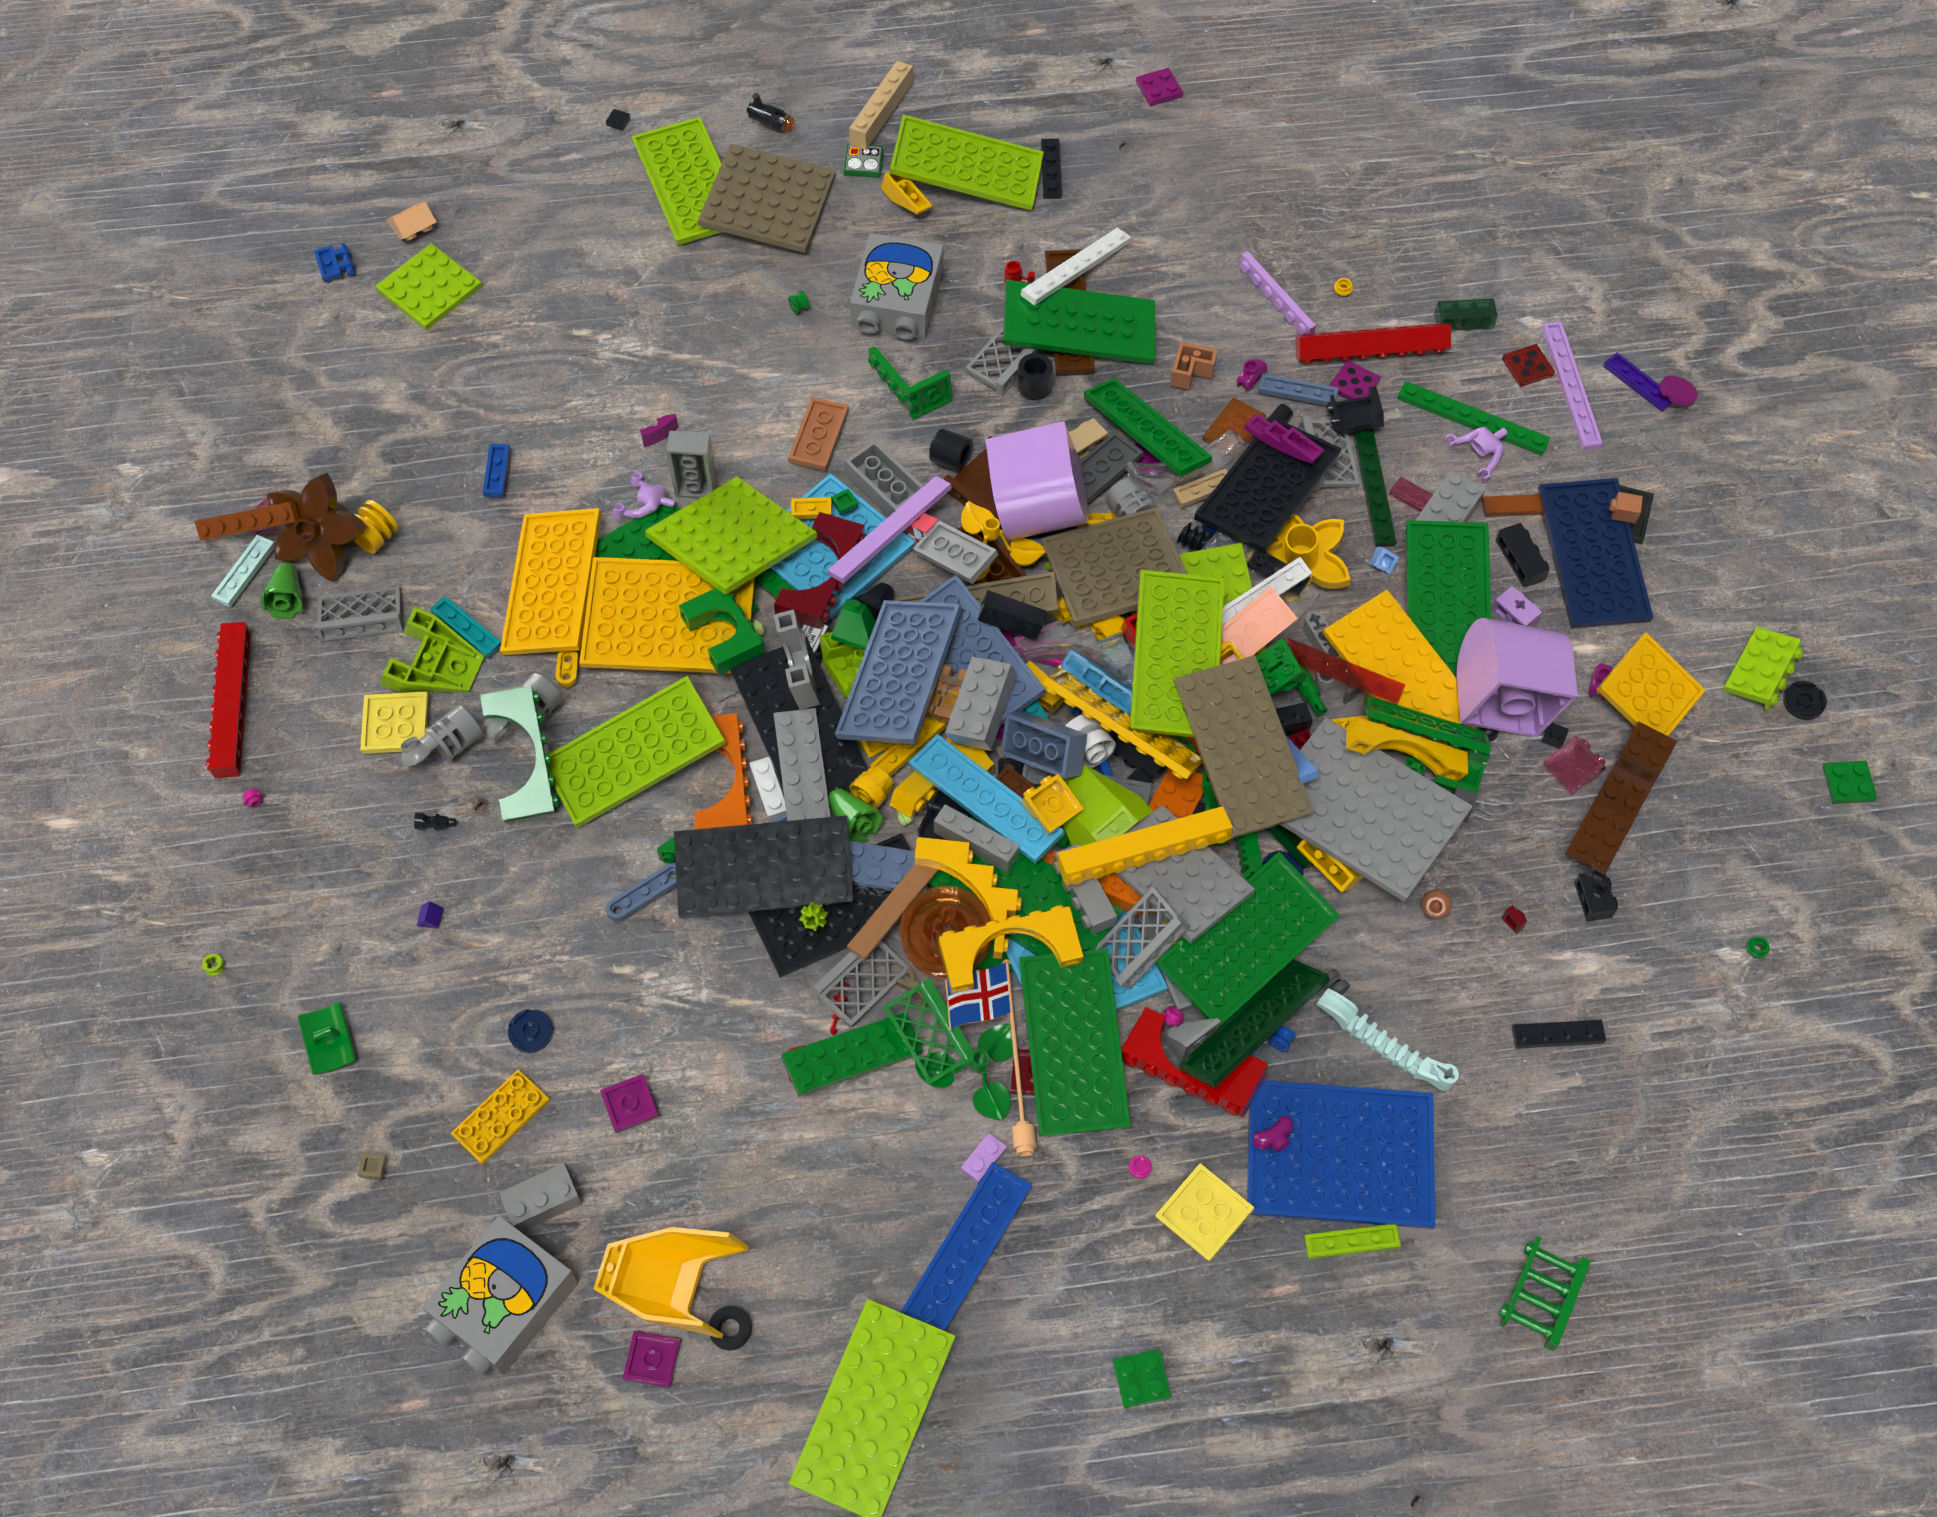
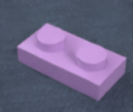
[961,1133,1007,1184]

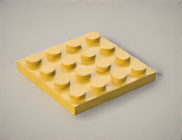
[1596,633,1706,736]

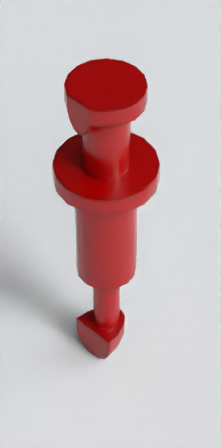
[830,982,850,1035]

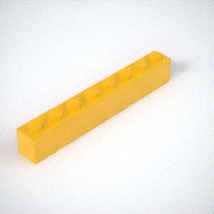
[1057,806,1233,886]

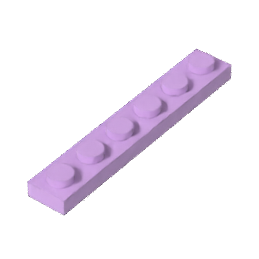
[1240,251,1316,335]

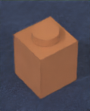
[1609,492,1643,523]

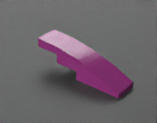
[1244,413,1324,463]

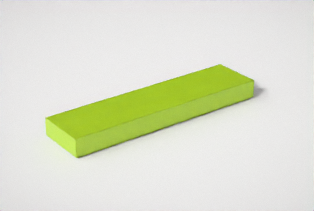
[1303,1224,1401,1260]

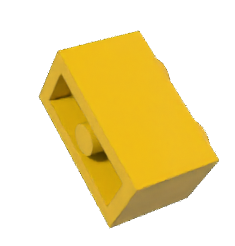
[890,771,937,818]

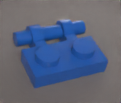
[314,244,355,282]

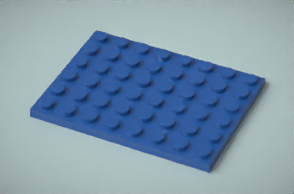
[1247,1080,1435,1229]

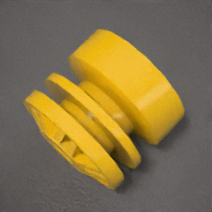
[353,500,399,554]

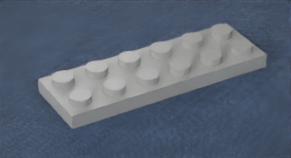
[774,708,831,821]

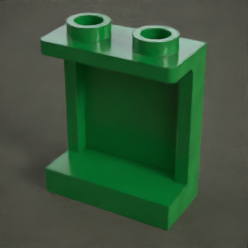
[1435,742,1490,794]

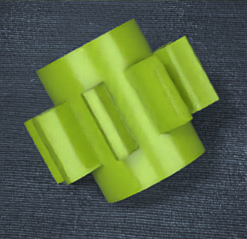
[799,902,828,931]

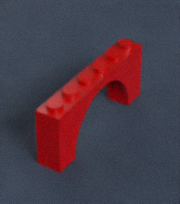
[1121,1007,1268,1118]

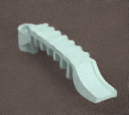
[1316,988,1459,1091]

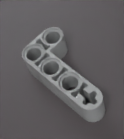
[1303,611,1353,693]

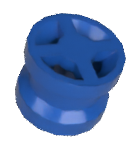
[1268,1025,1296,1053]

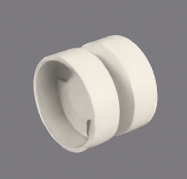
[1065,714,1116,768]

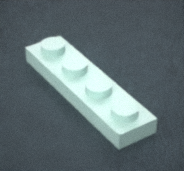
[211,535,275,608]

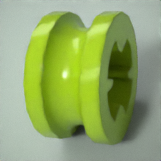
[202,954,225,976]

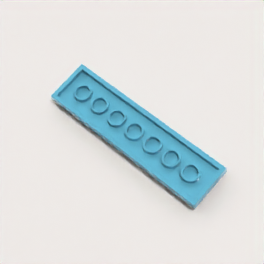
[908,734,1065,864]

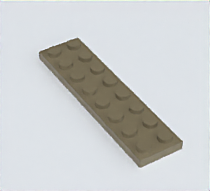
[895,571,1059,615]

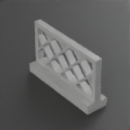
[965,325,1044,397]
[1297,416,1360,491]
[315,586,403,642]
[1095,887,1191,989]
[810,941,911,1028]

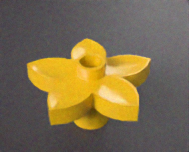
[1245,514,1350,609]

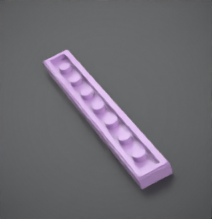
[1542,322,1603,450]
[828,476,952,584]

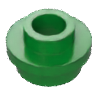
[1747,936,1770,958]

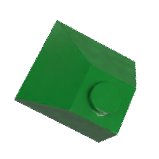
[831,598,876,650]

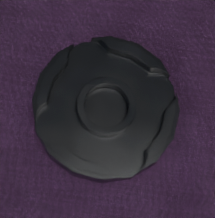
[1783,681,1827,720]

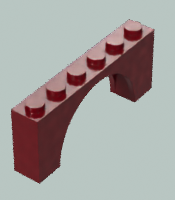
[774,512,867,629]

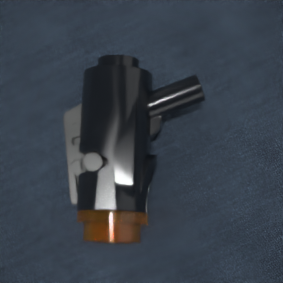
[746,93,794,132]

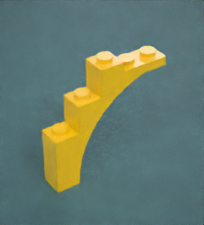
[914,837,1021,959]

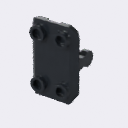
[918,790,972,840]

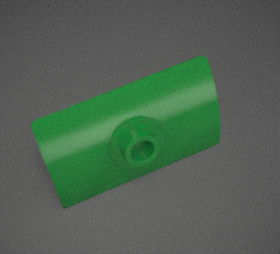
[298,1002,356,1075]

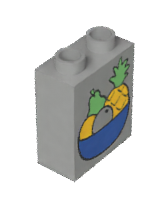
[850,233,944,340]
[422,1216,578,1376]

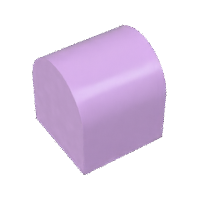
[986,421,1089,541]
[1457,618,1578,737]

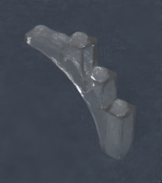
[1125,429,1248,499]

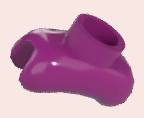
[1236,359,1268,391]
[1588,663,1613,701]
[1252,1116,1293,1153]

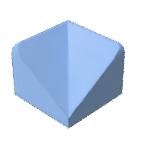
[1369,547,1399,575]

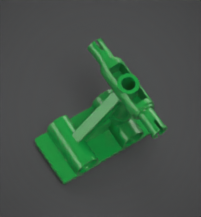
[1256,639,1328,717]

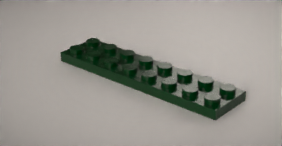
[1179,960,1330,1088]

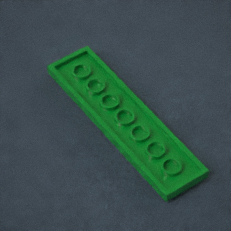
[1084,378,1212,477]

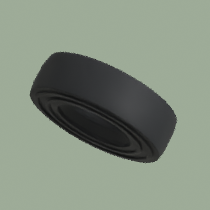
[709,1306,752,1351]

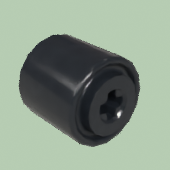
[1017,353,1053,400]
[929,428,973,472]

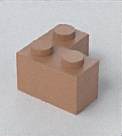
[1170,342,1218,390]

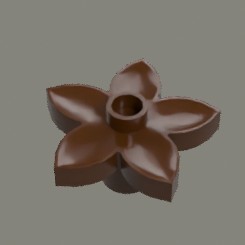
[267,473,367,581]

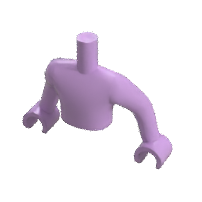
[1444,427,1507,483]
[613,471,676,519]

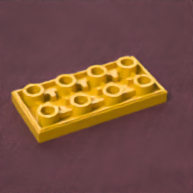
[451,1069,550,1165]

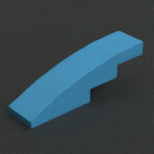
[1060,648,1132,714]

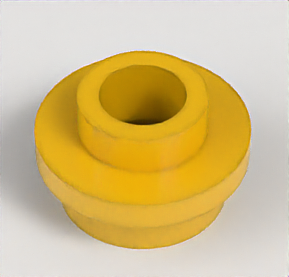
[1334,278,1353,296]

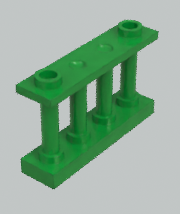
[1499,1236,1591,1351]

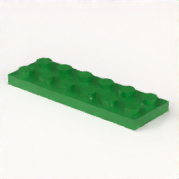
[1363,695,1491,754]
[781,1012,923,1097]

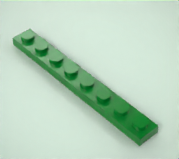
[1397,381,1551,456]

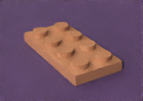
[788,397,849,471]

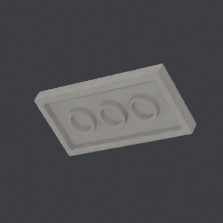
[913,520,999,584]

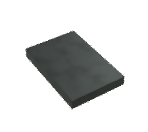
[1620,485,1654,545]

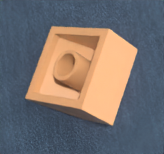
[386,202,436,241]

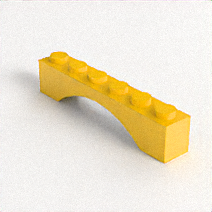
[1346,717,1468,781]

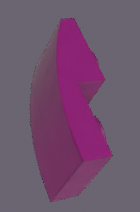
[640,413,678,447]

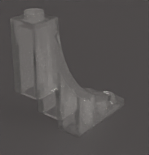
[1013,620,1134,687]

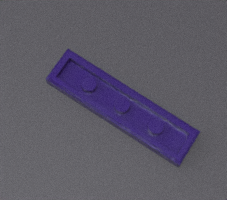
[1603,352,1673,412]

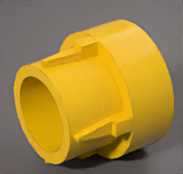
[849,765,894,809]

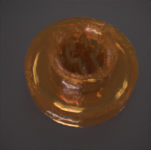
[900,886,991,978]

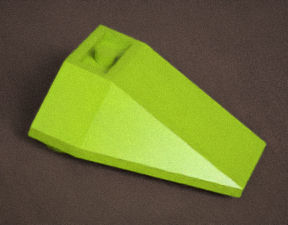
[819,632,865,698]
[1062,764,1154,846]

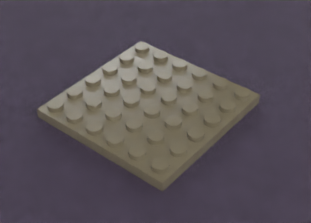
[698,143,836,253]
[1041,507,1187,627]

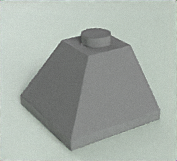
[1165,1018,1221,1062]

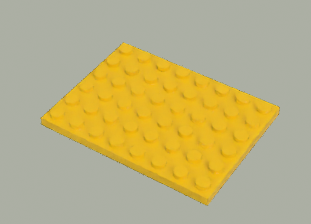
[579,557,755,674]

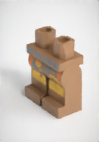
[925,664,967,723]

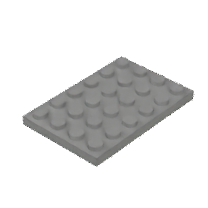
[1114,805,1255,944]

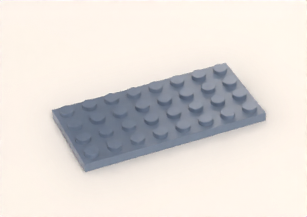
[918,575,1047,727]
[835,600,962,744]

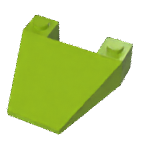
[380,606,484,693]

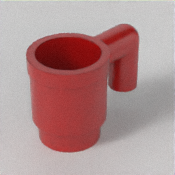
[1004,260,1035,284]

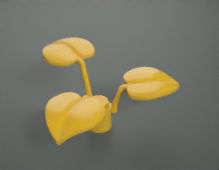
[958,501,1045,581]

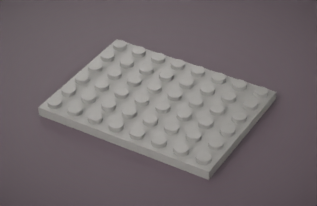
[1280,718,1473,902]

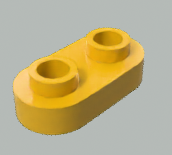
[555,651,579,688]

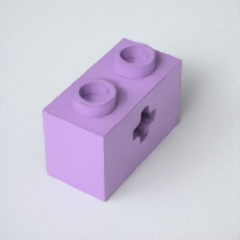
[1492,586,1542,627]

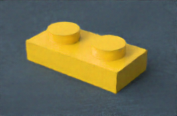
[791,497,832,519]

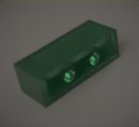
[1434,298,1498,331]

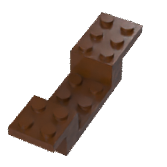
[1565,721,1677,875]

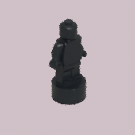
[414,812,457,830]

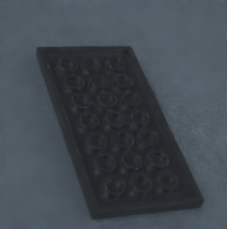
[1194,417,1342,553]
[730,637,868,796]
[674,815,854,918]
[748,833,939,978]

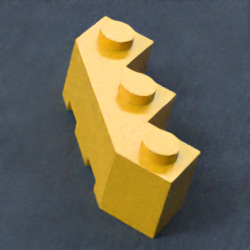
[1052,596,1124,648]

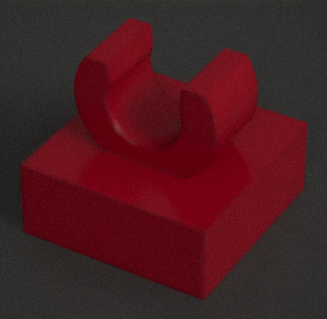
[1288,729,1312,750]

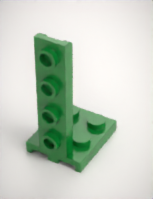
[868,347,953,420]

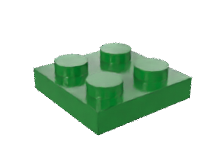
[1823,761,1877,804]
[1113,1349,1171,1409]

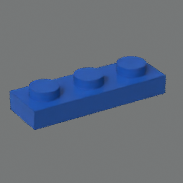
[483,444,511,497]

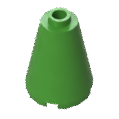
[260,563,303,619]
[828,788,883,843]

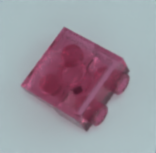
[1543,736,1606,795]

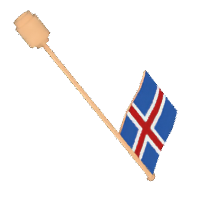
[945,959,1037,1157]

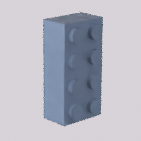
[1001,711,1087,779]

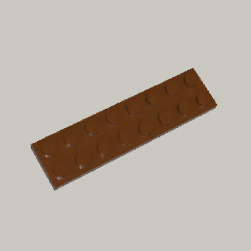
[1045,249,1095,375]

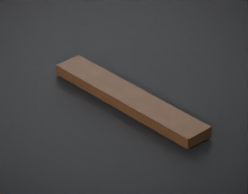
[847,865,939,961]

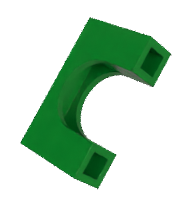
[679,588,764,676]

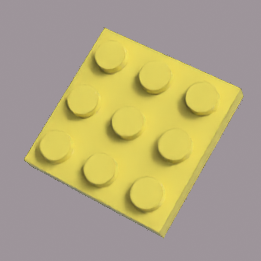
[360,692,429,754]
[1155,1163,1255,1263]

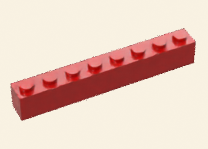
[1295,323,1451,363]
[206,622,251,778]

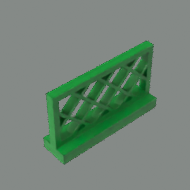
[883,978,974,1085]

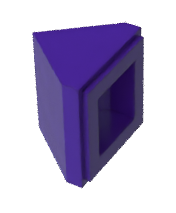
[417,901,443,929]

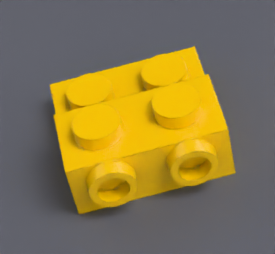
[1021,774,1084,834]

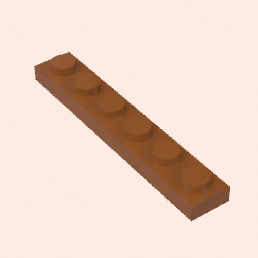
[194,501,300,541]

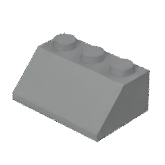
[499,1163,582,1232]

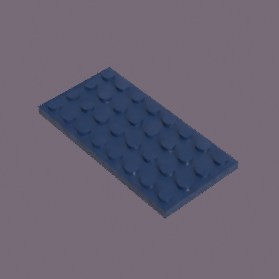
[1538,478,1653,628]

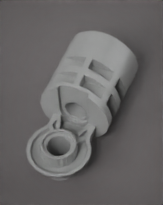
[1106,477,1157,517]
[483,673,563,740]
[401,704,483,766]

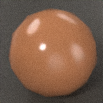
[1421,889,1452,919]

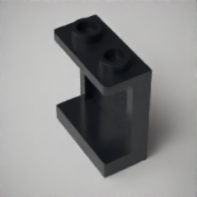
[1327,386,1384,435]

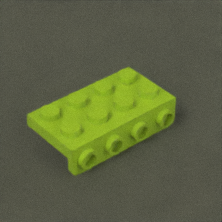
[1724,627,1803,711]

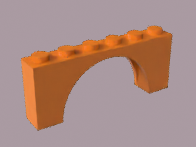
[694,713,752,829]

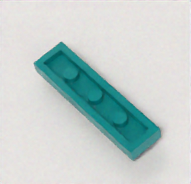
[430,596,501,659]

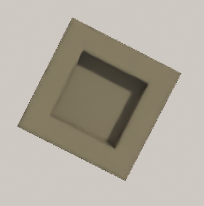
[357,1153,387,1180]

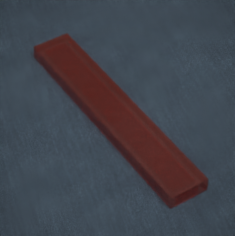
[1287,638,1406,704]

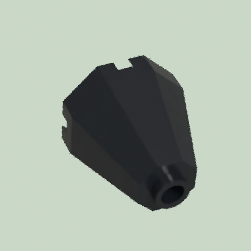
[851,582,895,620]

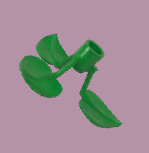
[915,1024,1013,1121]

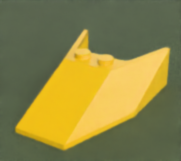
[593,1227,749,1339]

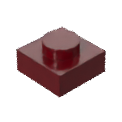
[1502,905,1527,934]

